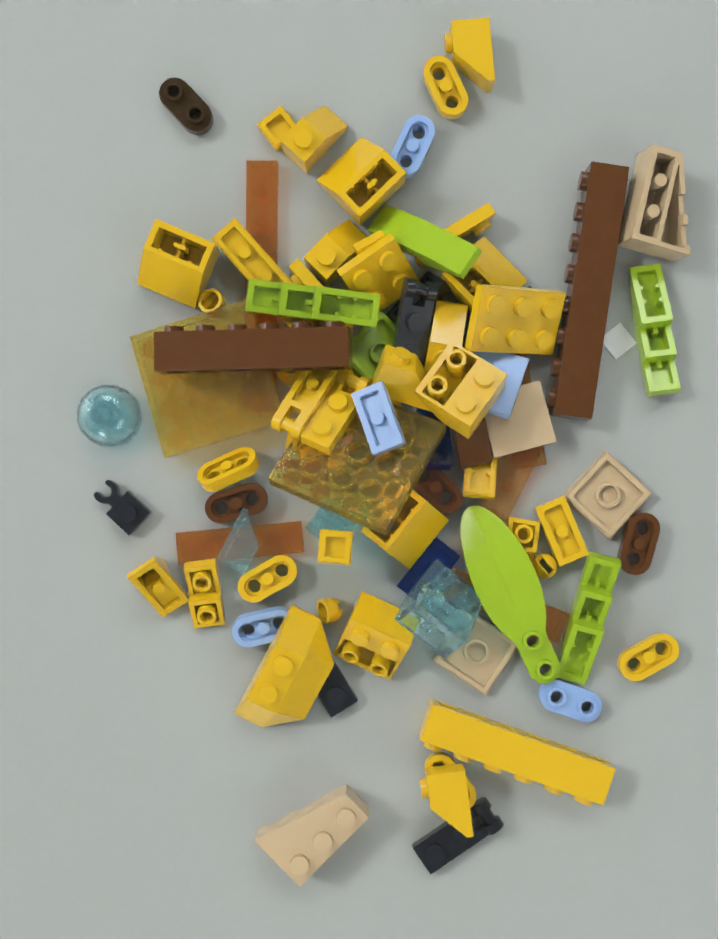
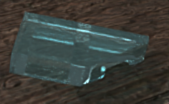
[215,507,259,575]

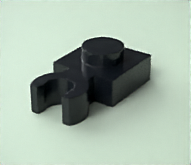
[94,480,152,535]

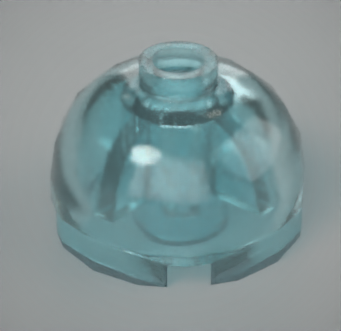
[77,385,142,447]

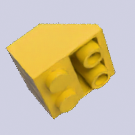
[316,137,406,226]
[137,219,220,309]
[440,236,528,313]
[414,340,507,439]
[360,480,449,569]
[333,591,420,680]

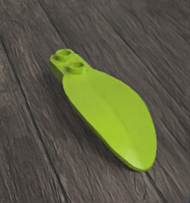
[460,506,561,684]

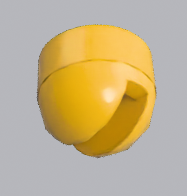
[198,289,226,316]
[533,553,558,579]
[316,597,343,624]

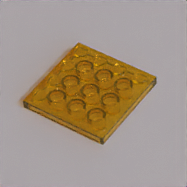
[130,299,281,458]
[268,387,446,536]

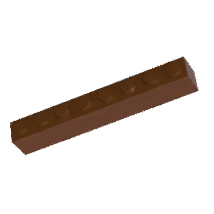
[545,161,629,421]

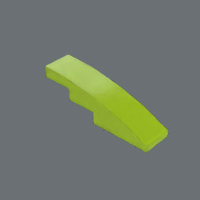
[367,205,483,278]
[628,264,681,397]
[245,278,381,327]
[557,551,622,685]

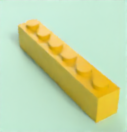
[418,698,616,806]

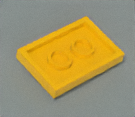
[465,284,566,355]

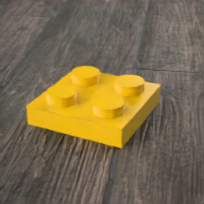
[337,233,420,313]

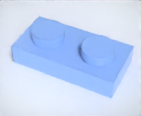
[352,381,406,456]

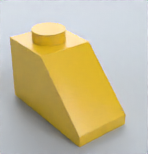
[444,17,495,92]
[281,105,348,174]
[304,219,367,286]
[424,300,468,372]
[372,345,432,412]
[420,763,474,838]

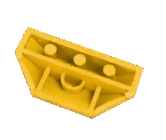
[234,604,334,727]

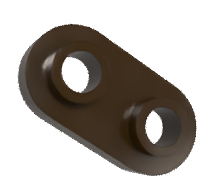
[159,78,213,135]

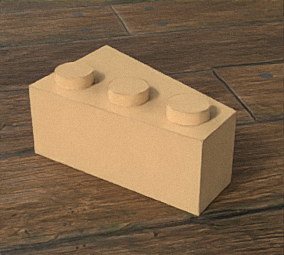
[618,144,691,262]
[254,784,369,887]

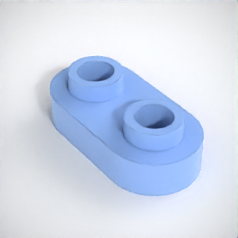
[391,115,435,178]
[232,606,289,647]
[538,678,602,722]

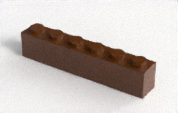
[154,321,353,375]

